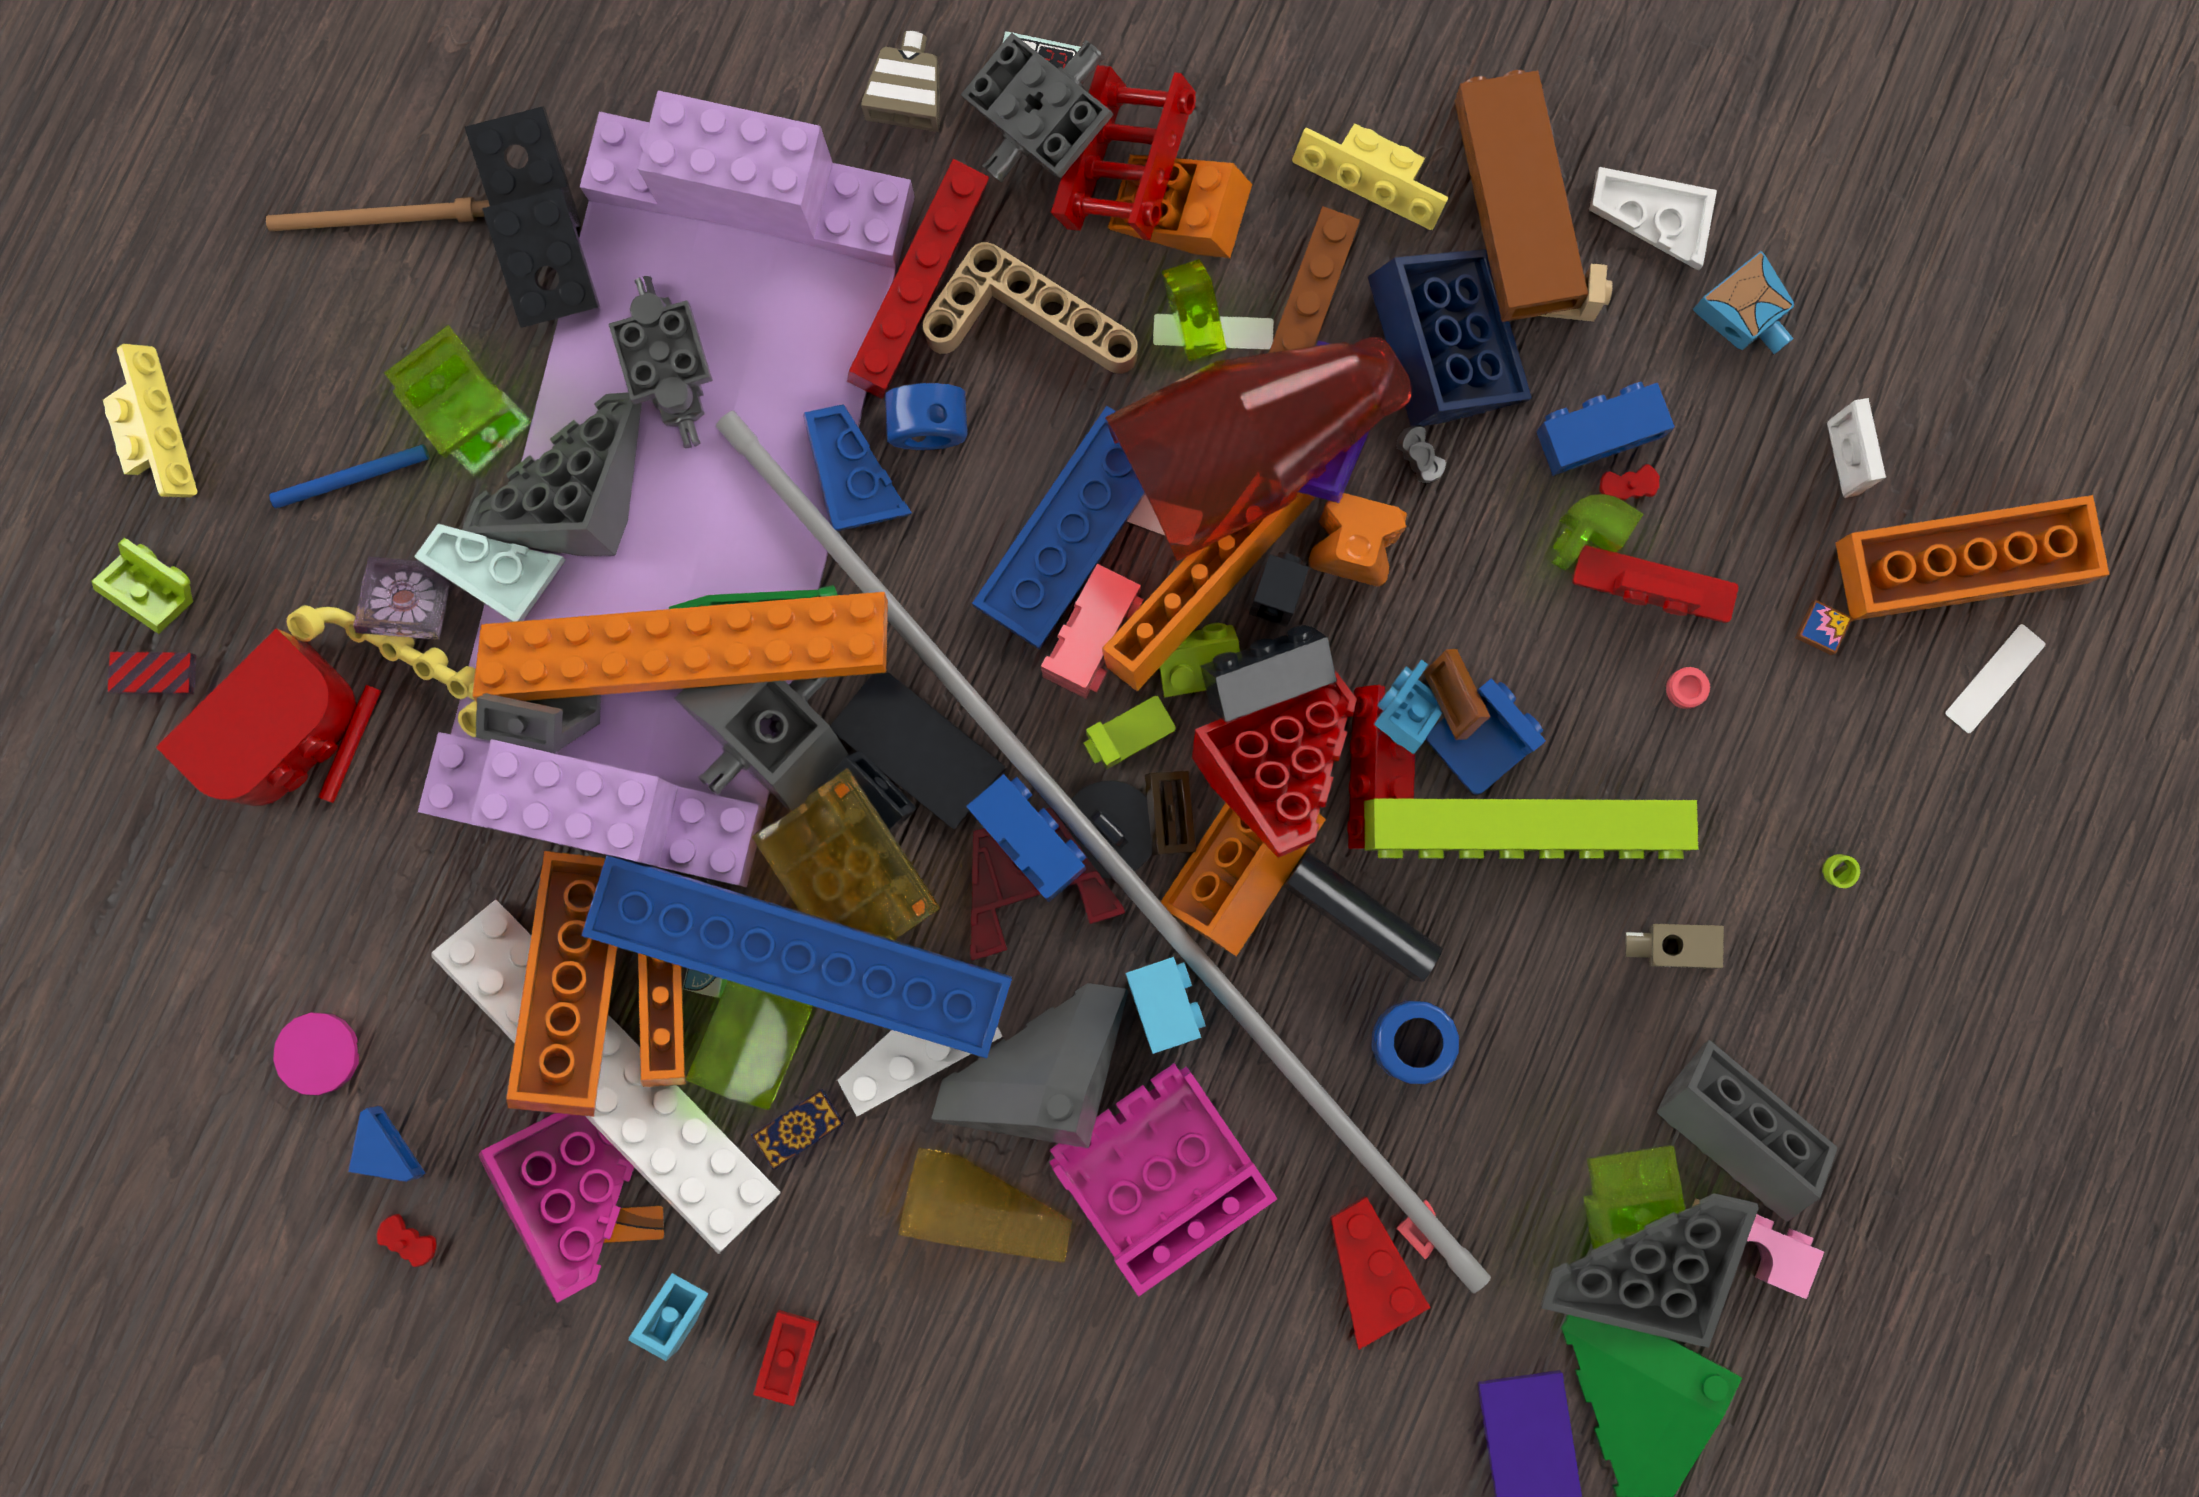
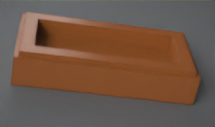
[1423,649,1490,740]

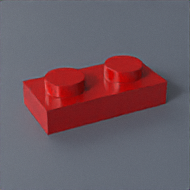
[753,1310,819,1406]

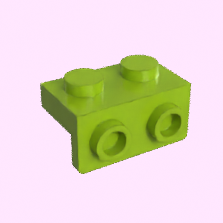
[91,538,193,634]
[1159,623,1240,697]

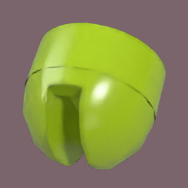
[1822,854,1860,888]

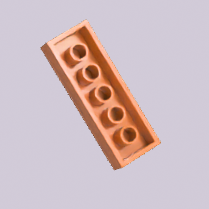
[1836,495,2110,621]
[506,851,618,1117]

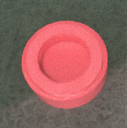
[1666,667,1710,709]

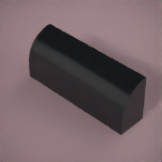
[1283,851,1443,981]

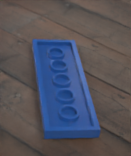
[972,406,1174,650]

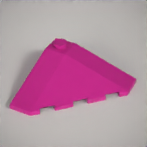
[478,1113,634,1303]

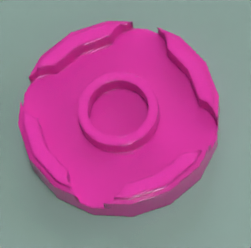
[273,1013,359,1095]

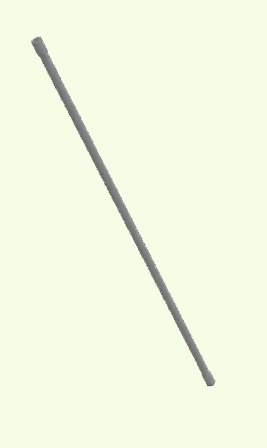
[716,411,1491,1294]

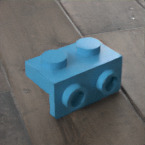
[1374,659,1443,754]

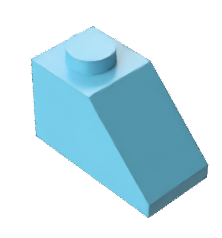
[629,1273,708,1361]

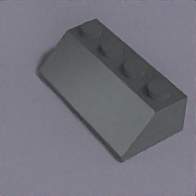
[1657,1040,1838,1222]

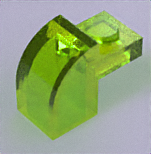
[1551,494,1644,571]

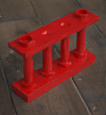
[1051,65,1196,240]

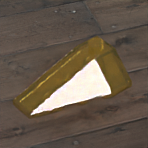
[898,1147,1073,1263]

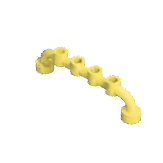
[287,605,477,737]

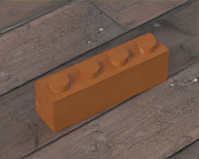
[1265,206,1360,380]

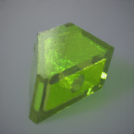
[1162,259,1227,361]

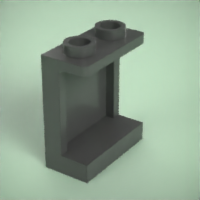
[476,693,601,754]

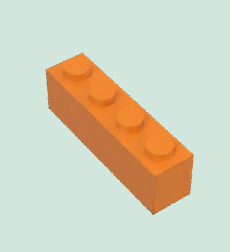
[638,953,685,1087]

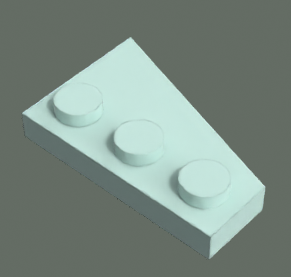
[414,524,566,622]

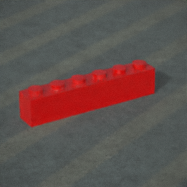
[847,159,989,399]

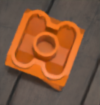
[1308,493,1407,586]

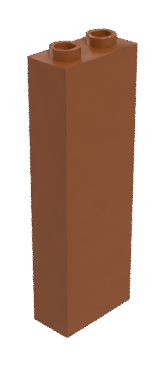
[1454,70,1588,322]

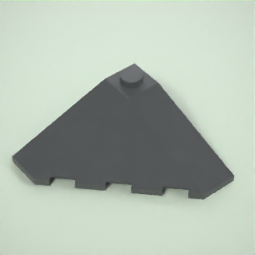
[462,392,642,556]
[931,983,1128,1148]
[1541,1193,1758,1348]

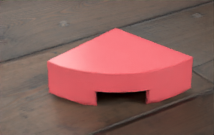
[1396,1199,1436,1260]

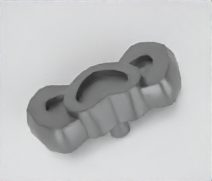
[1396,426,1446,483]

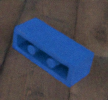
[1536,382,1675,476]

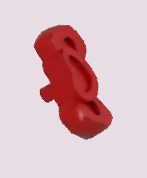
[1599,464,1660,504]
[376,1214,437,1267]

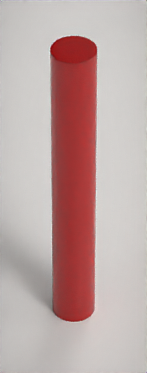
[318,685,381,803]

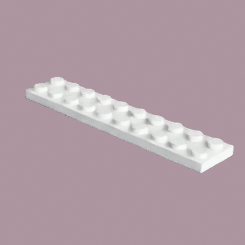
[431,899,781,1254]

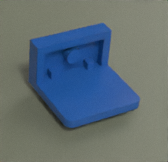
[1426,678,1546,795]

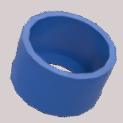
[885,383,967,450]
[1372,1001,1459,1084]

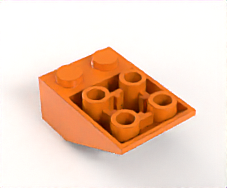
[1108,154,1252,258]

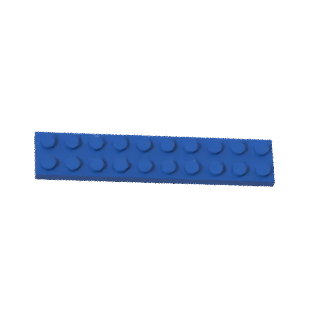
[581,855,1012,1058]

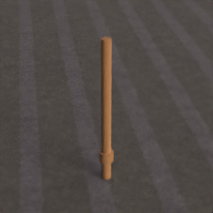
[266,197,490,231]

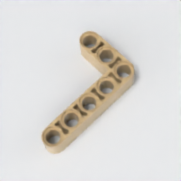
[923,242,1137,374]

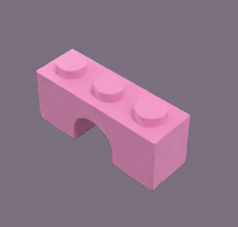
[1692,1198,1824,1299]

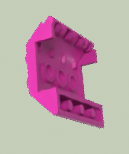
[1049,1063,1277,1297]

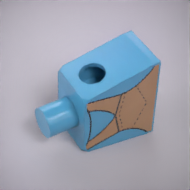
[1693,251,1794,355]

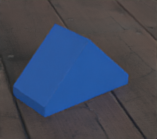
[348,1106,426,1182]

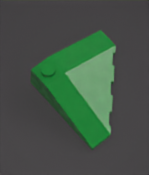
[1561,1315,1742,1497]

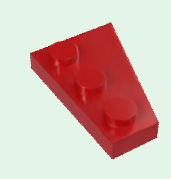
[1330,1196,1431,1350]

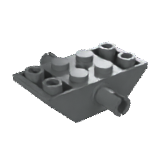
[961,32,1114,183]
[674,677,849,813]

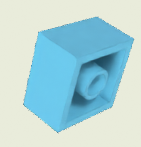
[1125,957,1205,1054]

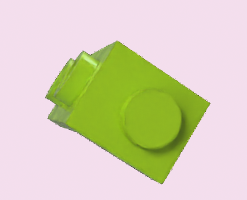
[1083,696,1176,770]

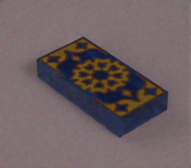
[751,1089,845,1170]

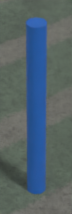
[269,444,430,509]

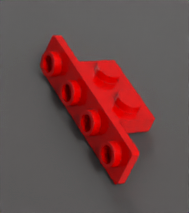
[1572,545,1739,623]
[1347,685,1415,849]

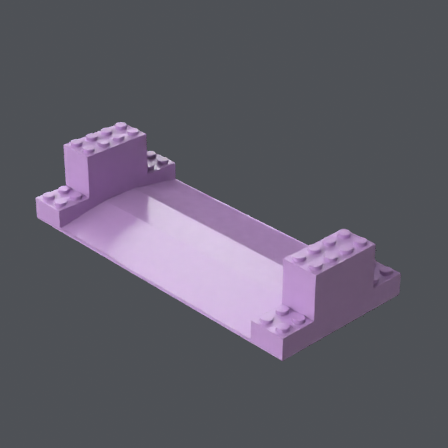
[418,91,915,887]

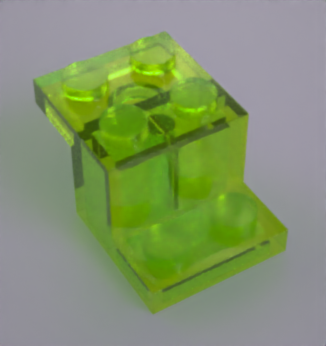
[384,325,511,458]
[1583,1145,1685,1250]

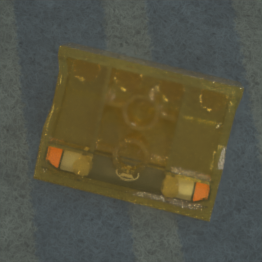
[752,768,941,941]

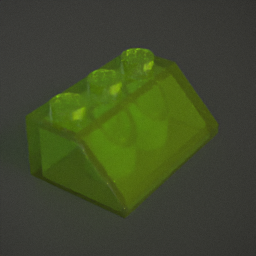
[686,980,813,1110]

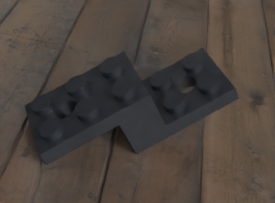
[464,106,600,328]

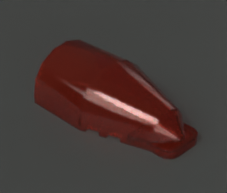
[1104,337,1412,561]

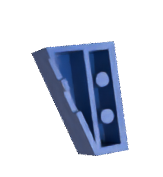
[966,774,1087,902]

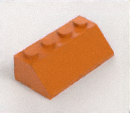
[1161,803,1326,957]

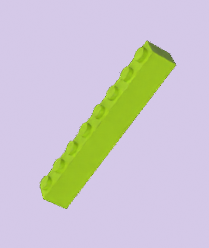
[1364,799,1698,859]

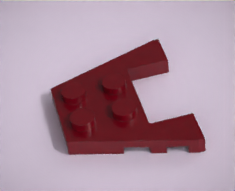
[970,807,1125,961]

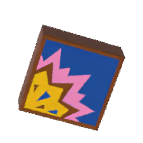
[1795,600,1852,655]

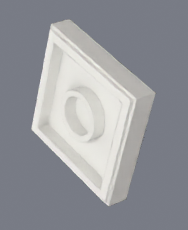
[1827,398,1886,498]

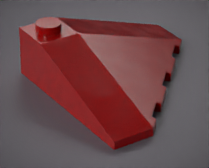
[1192,671,1357,858]

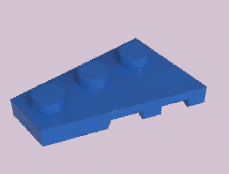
[803,404,912,531]

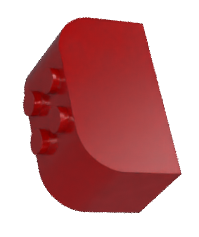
[156,628,356,806]

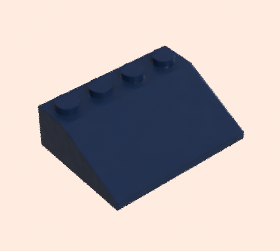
[1368,249,1532,427]

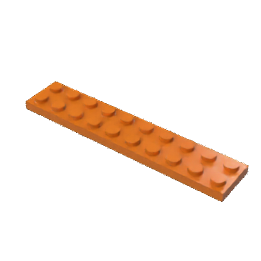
[472,592,888,702]

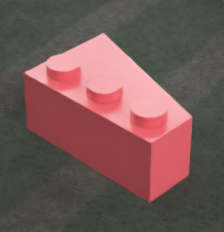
[1041,564,1144,699]

